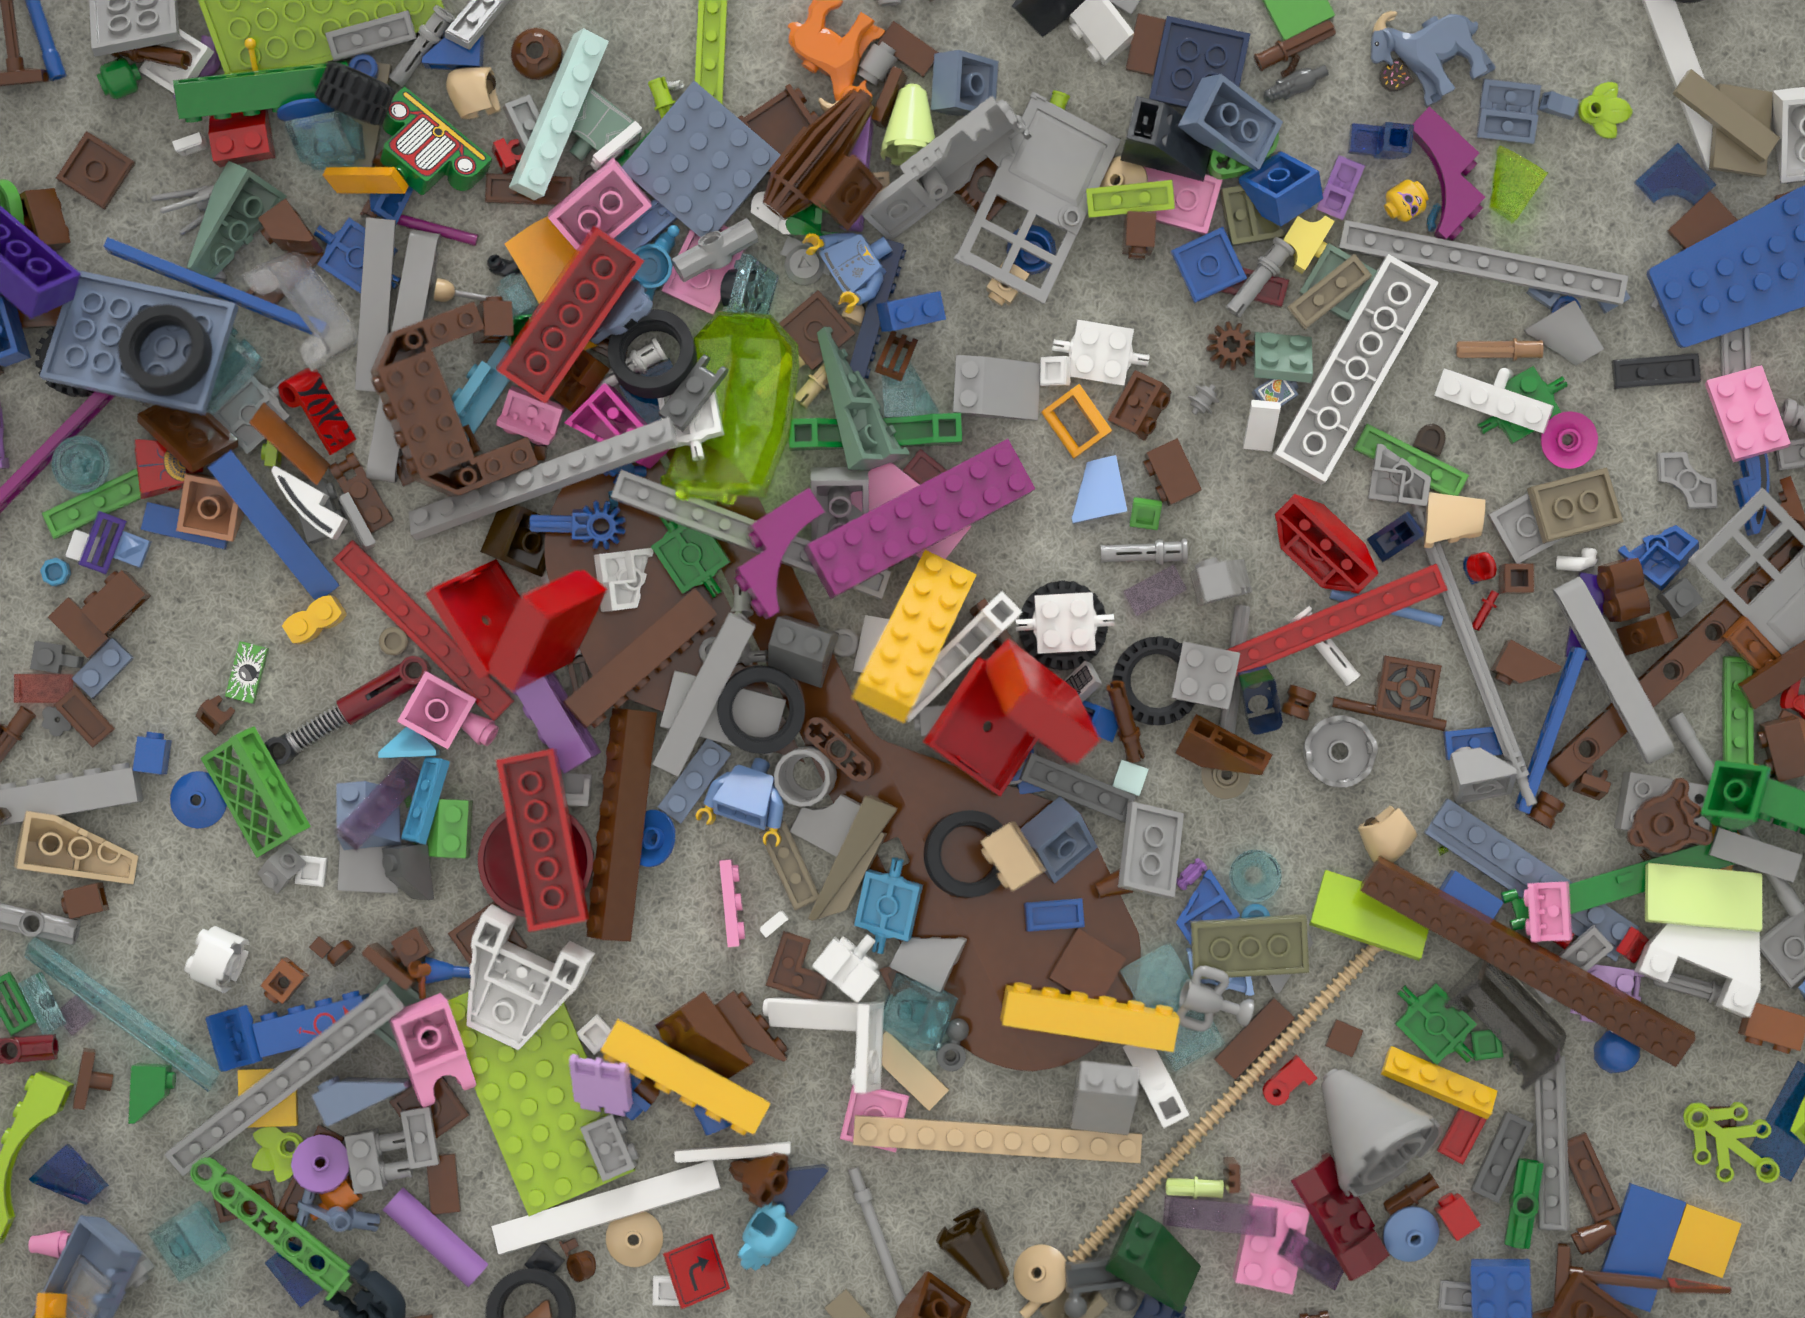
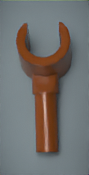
[408,960,431,999]

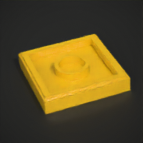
[238,1068,298,1128]
[1668,1203,1741,1278]

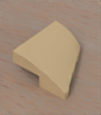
[1424,492,1485,548]

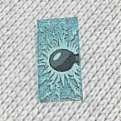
[19,972,66,1035]

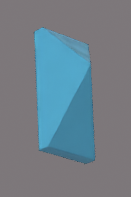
[378,727,440,758]

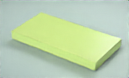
[1645,863,1762,932]

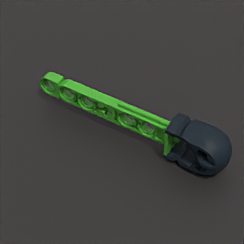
[190,1157,406,1318]

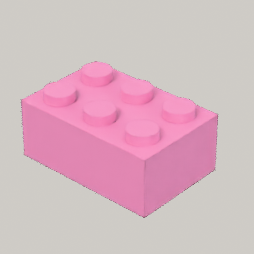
[548,157,652,250]
[1232,1193,1310,1295]

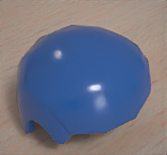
[1594,1030,1640,1073]

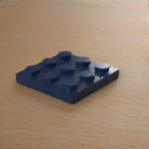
[1149,16,1251,109]

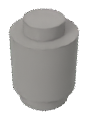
[858,42,897,86]

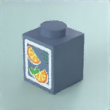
[1252,379,1299,408]

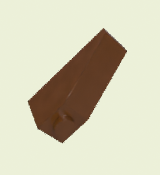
[1175,714,1273,776]

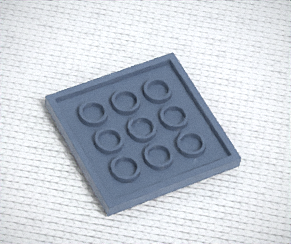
[622,81,780,238]

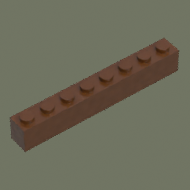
[586,708,657,942]

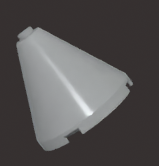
[1322,1068,1442,1197]

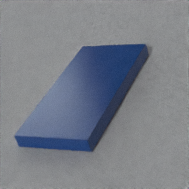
[1596,1183,1686,1312]

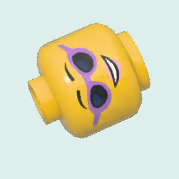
[1384,180,1429,222]

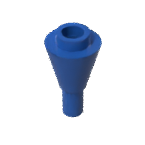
[421,956,471,984]

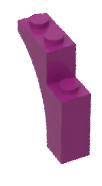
[1406,106,1485,241]
[734,488,825,619]

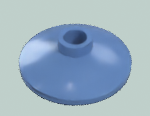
[1383,1206,1439,1262]

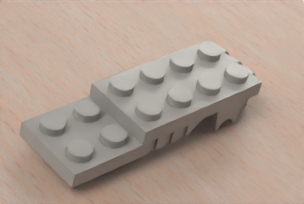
[862,96,1032,240]

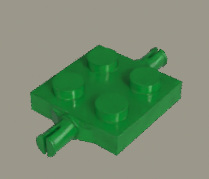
[1477,366,1568,444]
[651,517,731,598]
[1394,983,1477,1065]

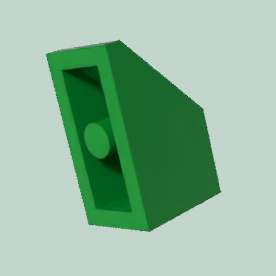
[128,1063,176,1124]

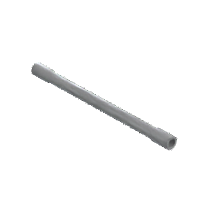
[1667,712,1805,917]

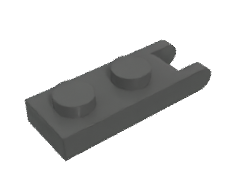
[658,354,728,432]

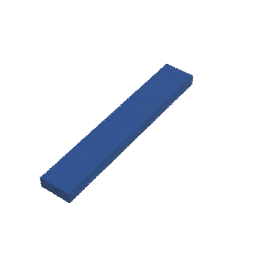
[207,450,340,600]
[1514,646,1587,814]

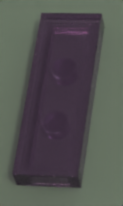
[1277,1228,1344,1290]

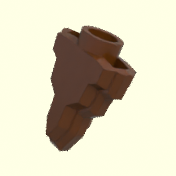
[728,1152,789,1208]

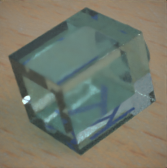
[496,273,539,319]

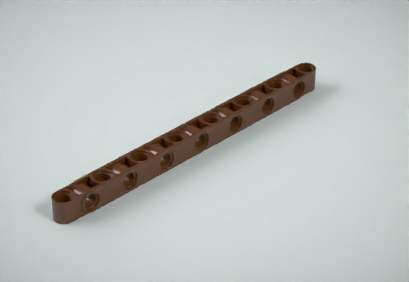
[1546,535,1804,788]

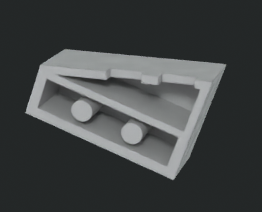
[1190,557,1252,606]

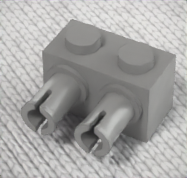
[344,1128,413,1194]

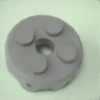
[1303,715,1378,787]

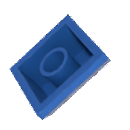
[1238,151,1323,227]

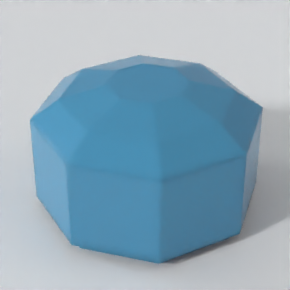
[40,558,71,587]

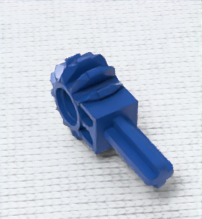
[529,500,626,549]

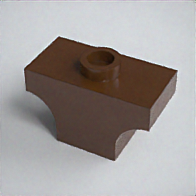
[1616,611,1678,656]

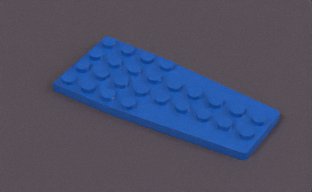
[1647,185,1805,348]

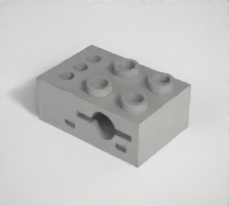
[1614,772,1710,831]

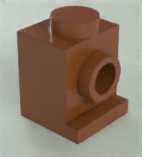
[260,957,309,1004]

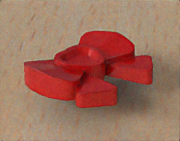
[1780,679,1805,719]

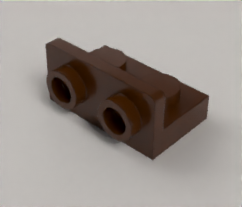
[1108,370,1172,441]

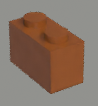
[1738,1002,1805,1054]

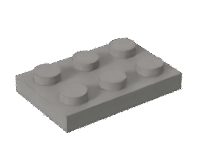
[1118,802,1184,899]

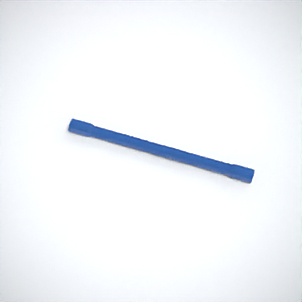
[25,0,66,81]

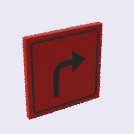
[663,1234,730,1309]

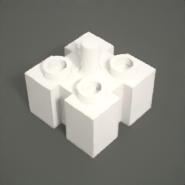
[812,935,880,1003]

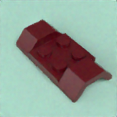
[1291,1152,1390,1281]

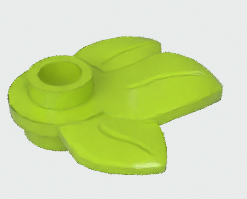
[1578,82,1633,139]
[252,1127,304,1183]

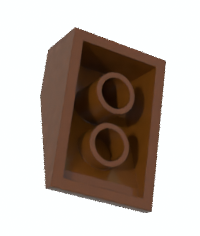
[655,991,754,1079]

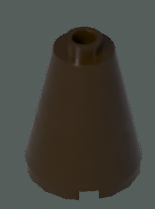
[936,1208,1010,1290]

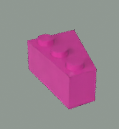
[564,383,670,469]

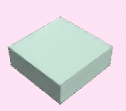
[1112,760,1149,796]

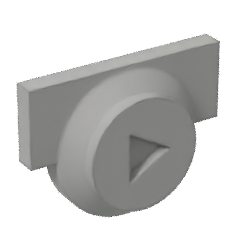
[780,235,831,285]

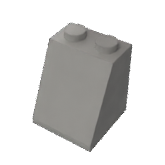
[1071,1061,1140,1136]

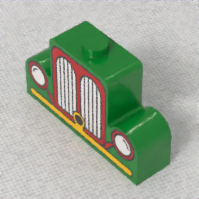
[380,86,492,195]

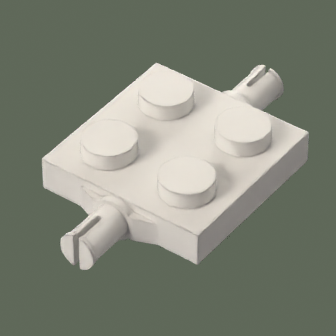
[1052,320,1150,386]
[658,390,724,461]
[1015,592,1114,653]

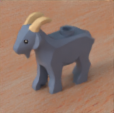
[1370,11,1496,108]

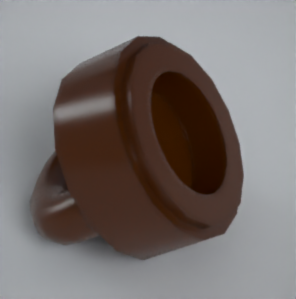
[567,1250,596,1282]

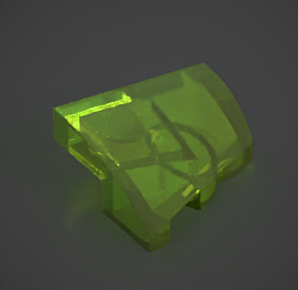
[1489,145,1548,223]

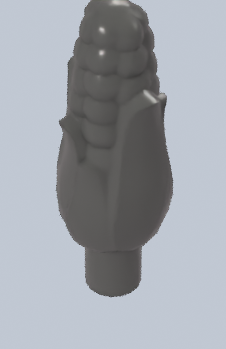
[1264,65,1329,102]

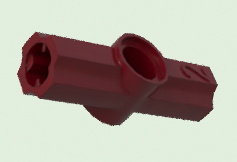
[0,1034,59,1064]

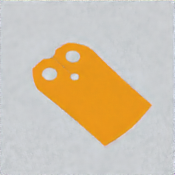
[505,216,597,350]

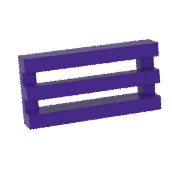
[78,511,127,574]

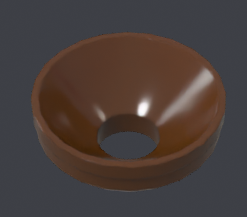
[511,28,563,80]

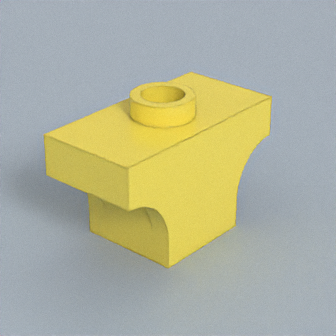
[1283,216,1335,274]

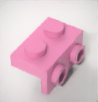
[496,386,565,445]
[1524,881,1572,942]

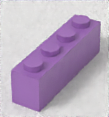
[512,672,601,774]

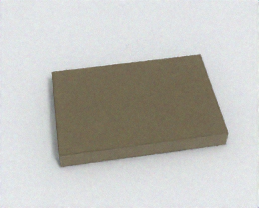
[1709,83,1773,178]
[1527,468,1623,544]

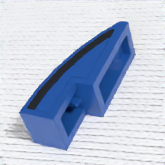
[1732,453,1770,536]

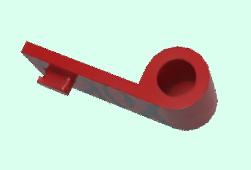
[278,368,356,455]

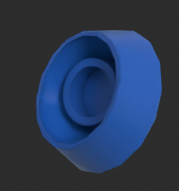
[1006,225,1056,274]

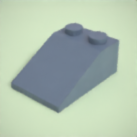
[1178,74,1283,171]
[312,1076,412,1127]

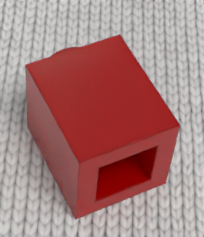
[1434,1192,1481,1241]

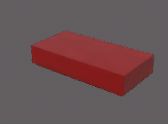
[1436,1108,1487,1165]

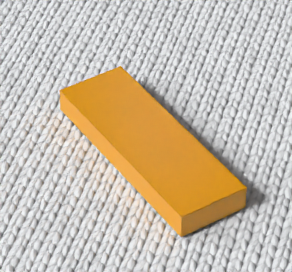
[323,167,409,194]

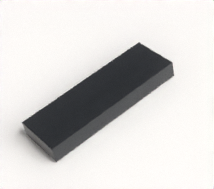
[1612,353,1701,389]

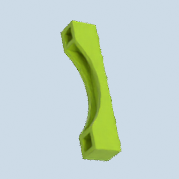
[0,1070,74,1244]

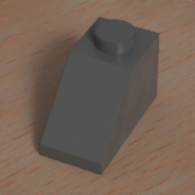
[382,842,434,900]

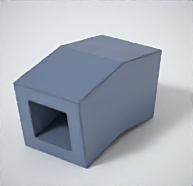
[1538,91,1579,120]

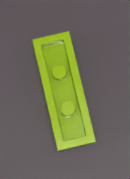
[1086,180,1175,218]

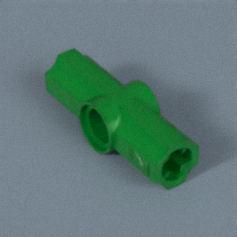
[1504,1158,1544,1249]

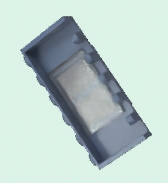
[30,1216,142,1318]

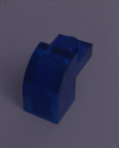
[1348,122,1414,159]

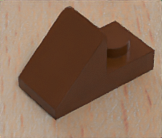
[1766,476,1805,532]

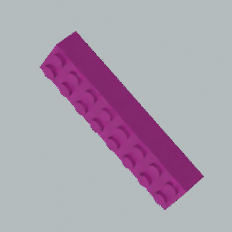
[804,439,1035,599]

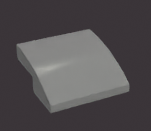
[337,843,398,893]

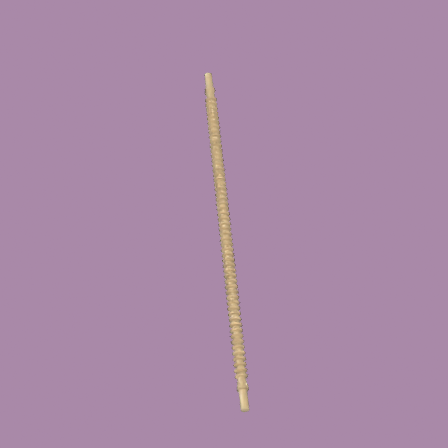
[1019,944,1384,1318]

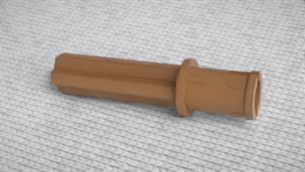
[1456,338,1543,361]

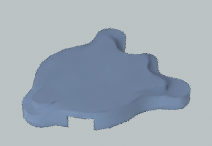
[590,282,653,344]

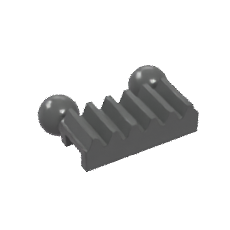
[1064,1256,1138,1318]

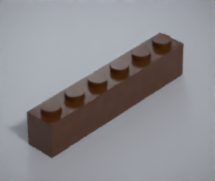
[563,588,717,729]

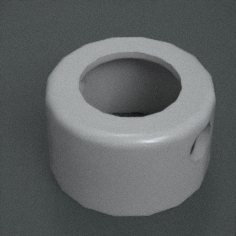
[774,746,837,807]

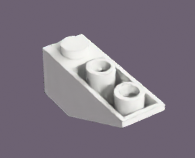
[1123,1045,1189,1128]

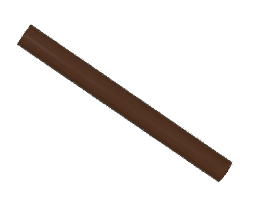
[1332,696,1447,731]

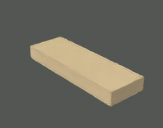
[882,1030,949,1111]

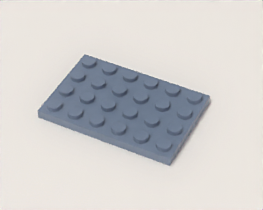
[40,270,239,415]

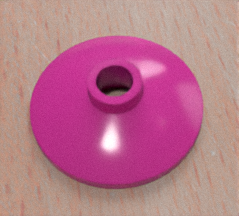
[1541,411,1598,469]

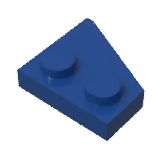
[1176,869,1240,946]

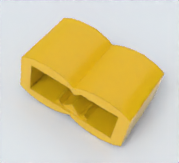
[282,595,347,644]

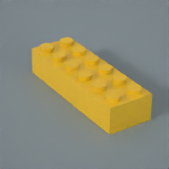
[852,550,977,723]

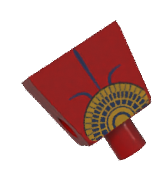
[134,439,203,499]

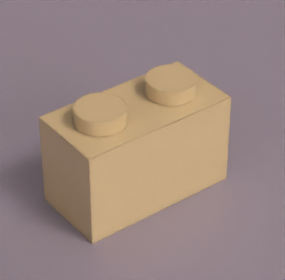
[981,822,1046,891]

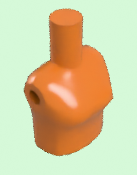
[309,1176,363,1221]

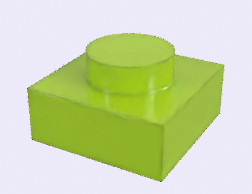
[261,440,282,468]

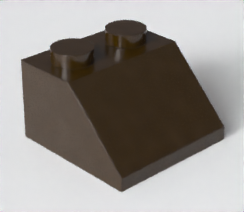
[480,504,546,577]

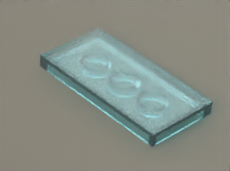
[1120,942,1225,1071]

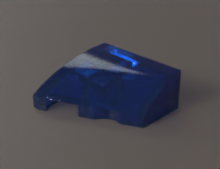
[29,1143,109,1205]
[265,1242,325,1308]

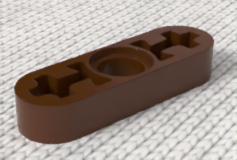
[804,716,875,782]

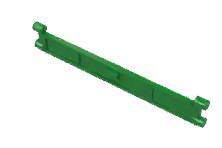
[1501,827,1737,931]

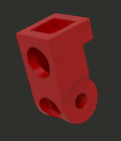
[1262,1055,1318,1106]

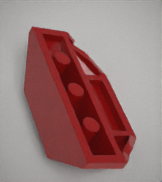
[1275,494,1379,594]

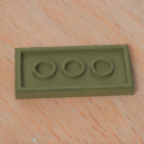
[1190,914,1309,979]

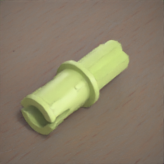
[1165,1176,1224,1200]

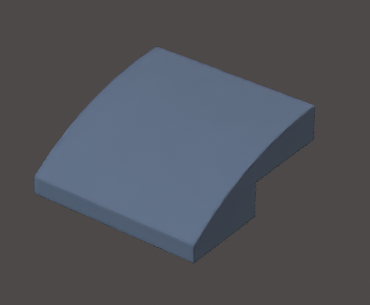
[1477,78,1541,144]

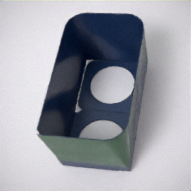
[1238,665,1283,735]

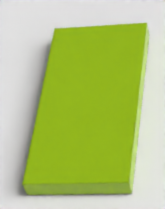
[1309,870,1429,961]

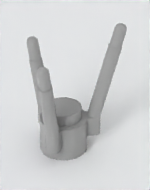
[151,185,214,236]

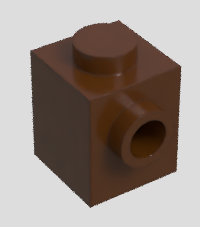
[390,926,435,967]

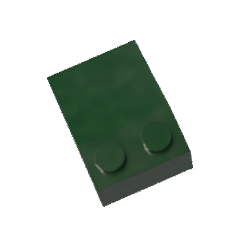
[1105,1210,1201,1313]

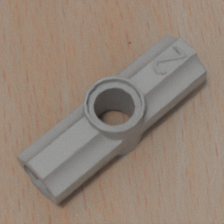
[672,218,759,282]
[0,902,81,945]

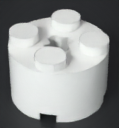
[185,926,249,993]

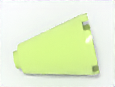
[880,84,935,166]

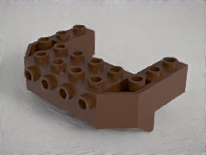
[370,301,538,497]

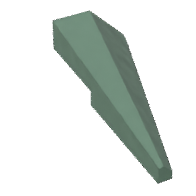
[817,327,910,470]

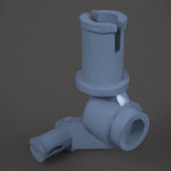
[296,1189,380,1232]

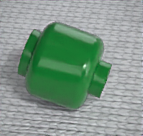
[96,57,142,100]

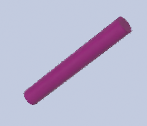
[397,214,478,246]

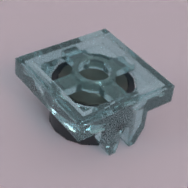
[720,254,779,329]

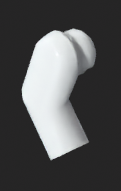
[1556,548,1598,571]

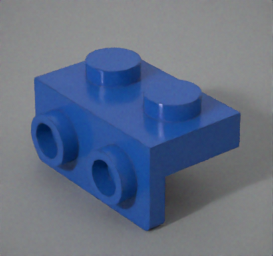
[205,1005,263,1072]

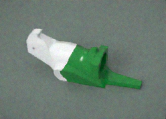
[751,191,839,236]

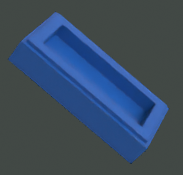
[1024,898,1085,932]

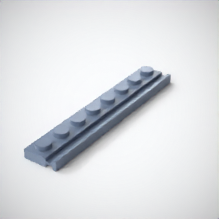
[1424,798,1639,962]

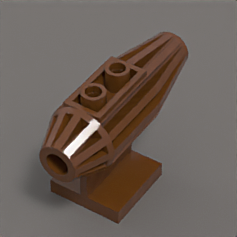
[762,89,883,231]

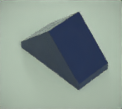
[1367,511,1425,562]

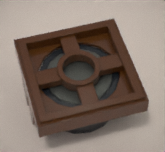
[1374,655,1442,722]

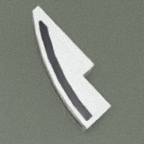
[271,466,348,541]

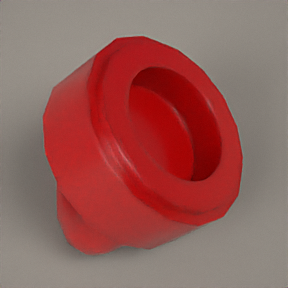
[1466,552,1497,582]

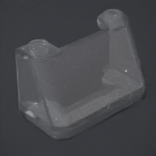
[243,252,359,373]

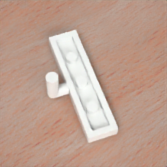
[1434,368,1554,433]

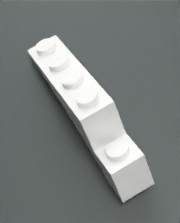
[906,592,1022,722]

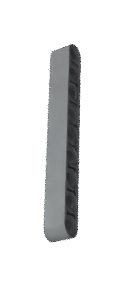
[366,229,441,483]

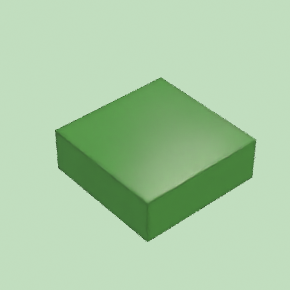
[1129,497,1162,530]

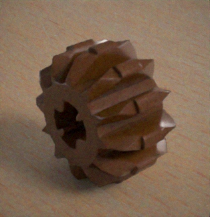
[1206,321,1255,371]

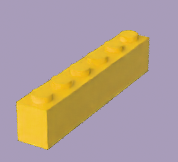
[1000,982,1180,1052]
[601,1018,770,1136]

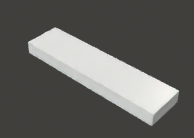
[674,1142,792,1163]

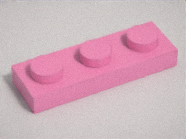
[720,859,745,947]

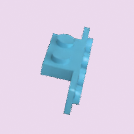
[451,342,510,442]

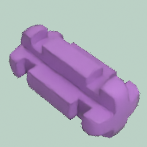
[1176,858,1207,891]

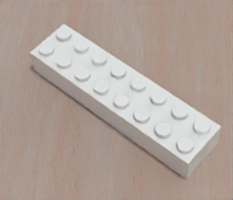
[1272,254,1439,485]

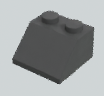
[768,615,839,688]

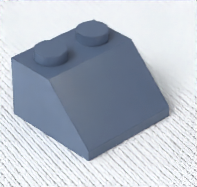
[931,50,998,116]
[336,781,401,850]
[1020,796,1097,884]

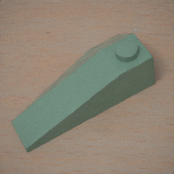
[187,161,287,279]

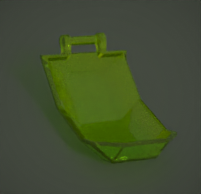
[660,311,799,505]

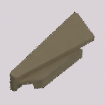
[808,795,898,921]

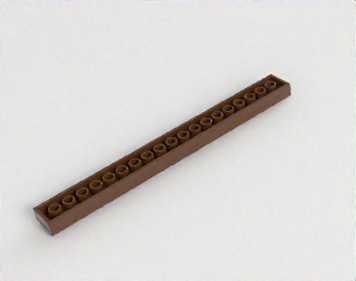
[1360,855,1696,1067]

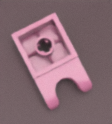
[389,993,476,1108]

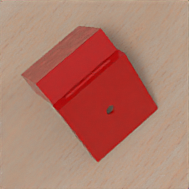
[425,559,608,692]
[923,639,1101,797]

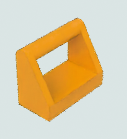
[1041,384,1112,459]

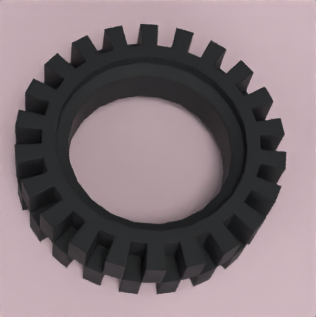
[1018,580,1108,670]
[1112,636,1197,726]

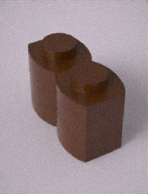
[1596,558,1650,622]

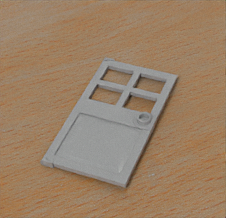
[954,92,1121,304]
[1688,488,1805,678]

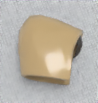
[446,67,501,119]
[1358,806,1418,863]

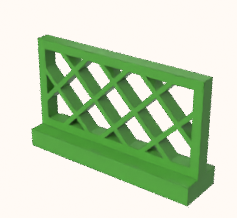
[201,726,311,858]

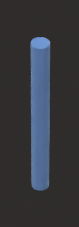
[1329,589,1443,627]

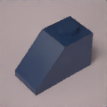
[772,1164,829,1216]

